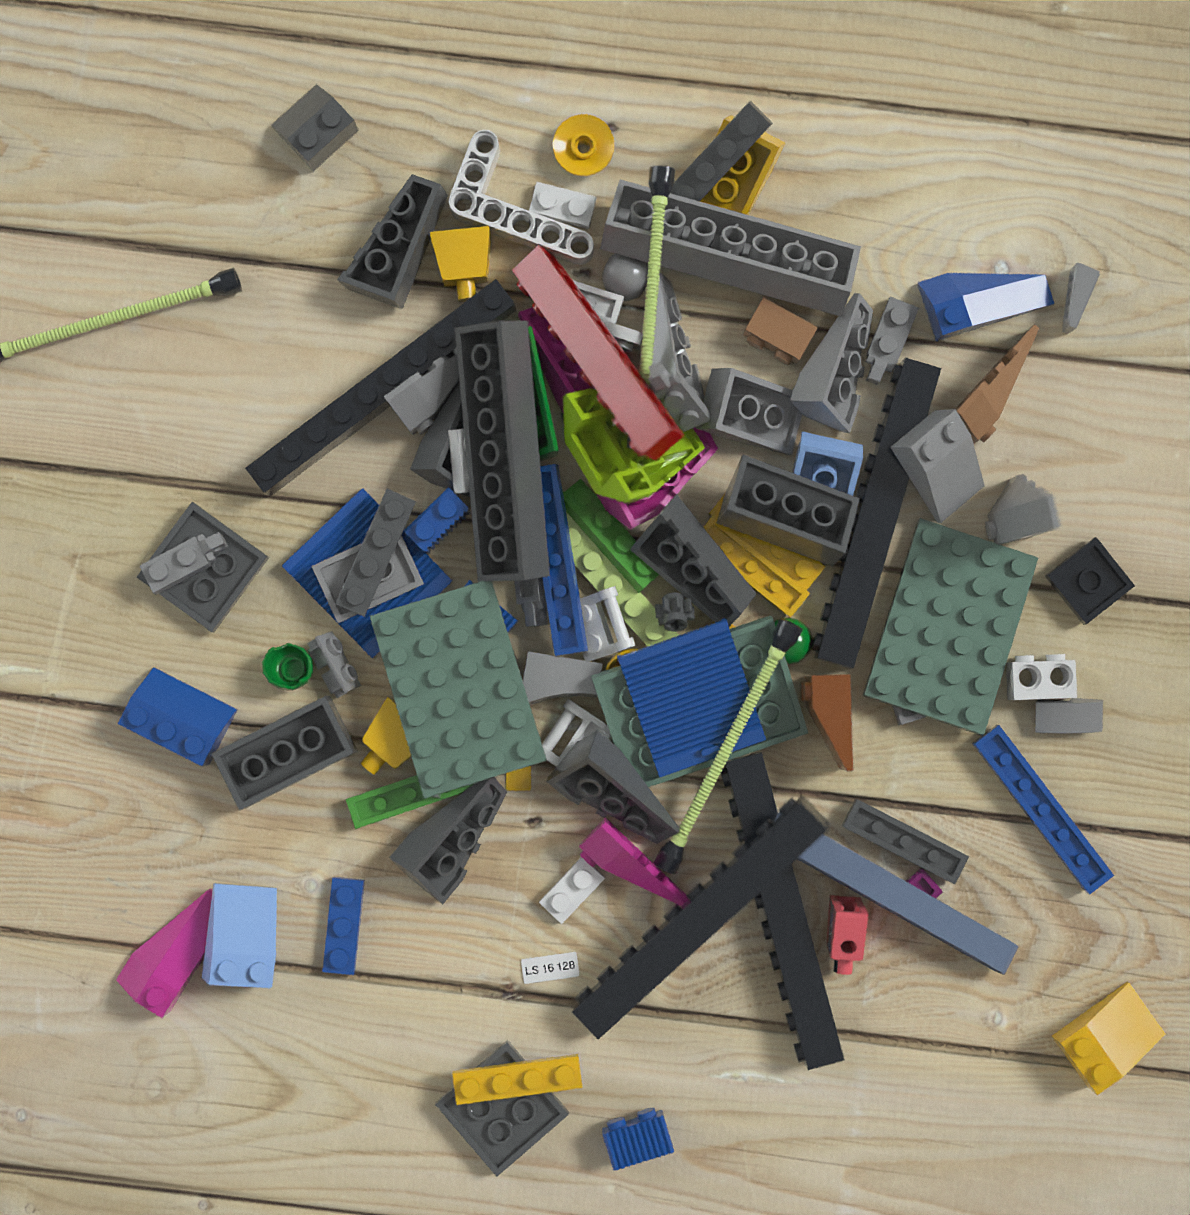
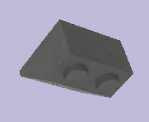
[271,84,359,172]

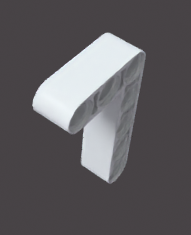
[449,130,594,265]

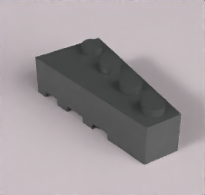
[337,174,448,310]
[630,494,756,627]

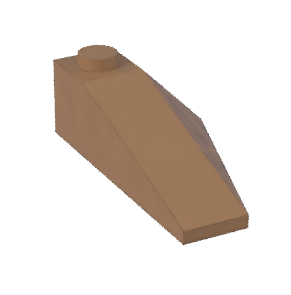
[955,324,1039,444]

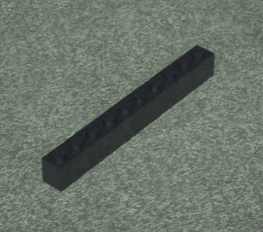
[245,279,517,497]
[811,357,941,669]
[720,752,845,1070]
[572,795,830,1040]

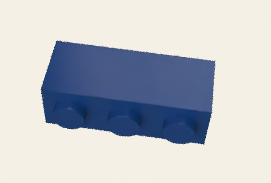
[118,667,238,766]

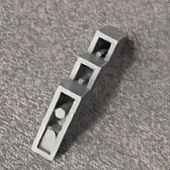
[432,651,602,799]

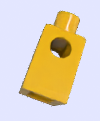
[430,226,491,302]
[360,697,412,775]

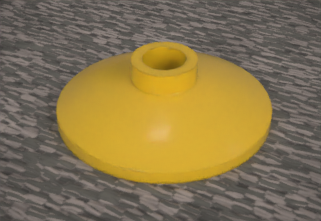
[553,114,615,176]

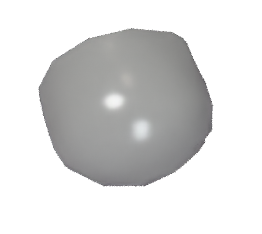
[602,253,649,301]

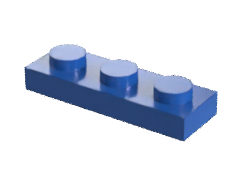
[322,877,365,975]

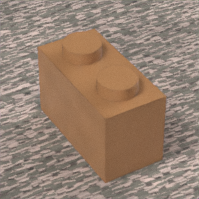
[743,297,818,365]

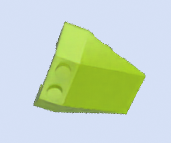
[563,389,705,503]

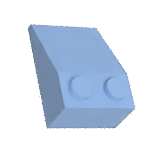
[792,432,863,496]
[202,883,277,988]

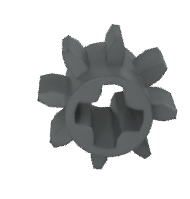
[655,592,695,632]

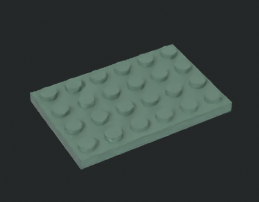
[862,518,1038,736]
[370,581,547,799]
[591,615,808,787]

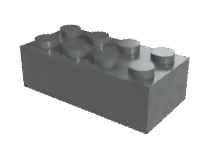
[212,696,358,810]

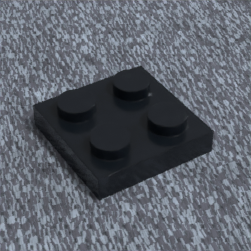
[1045,537,1135,625]

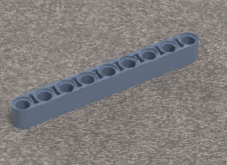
[774,812,1019,975]

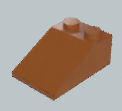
[800,675,853,771]

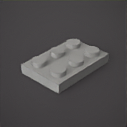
[312,535,424,623]

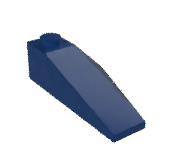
[917,273,1055,342]

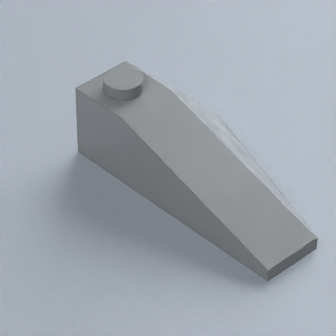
[640,272,704,402]
[790,293,873,433]
[384,347,459,435]
[985,474,1061,545]

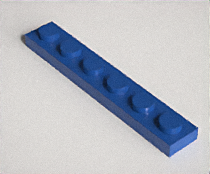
[540,464,588,656]
[972,725,1114,895]

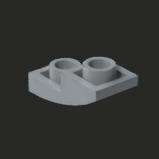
[1035,698,1103,733]

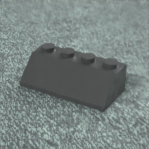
[717,455,860,566]

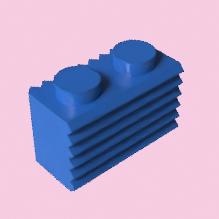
[404,487,471,554]
[602,1107,674,1171]

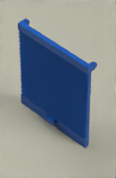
[282,488,453,658]
[617,618,766,778]

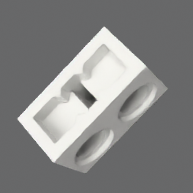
[1006,654,1077,700]

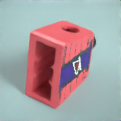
[826,895,868,975]

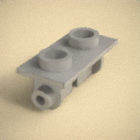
[307,631,361,698]

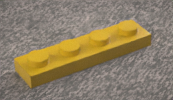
[709,492,826,590]
[703,515,810,618]
[452,1054,583,1105]

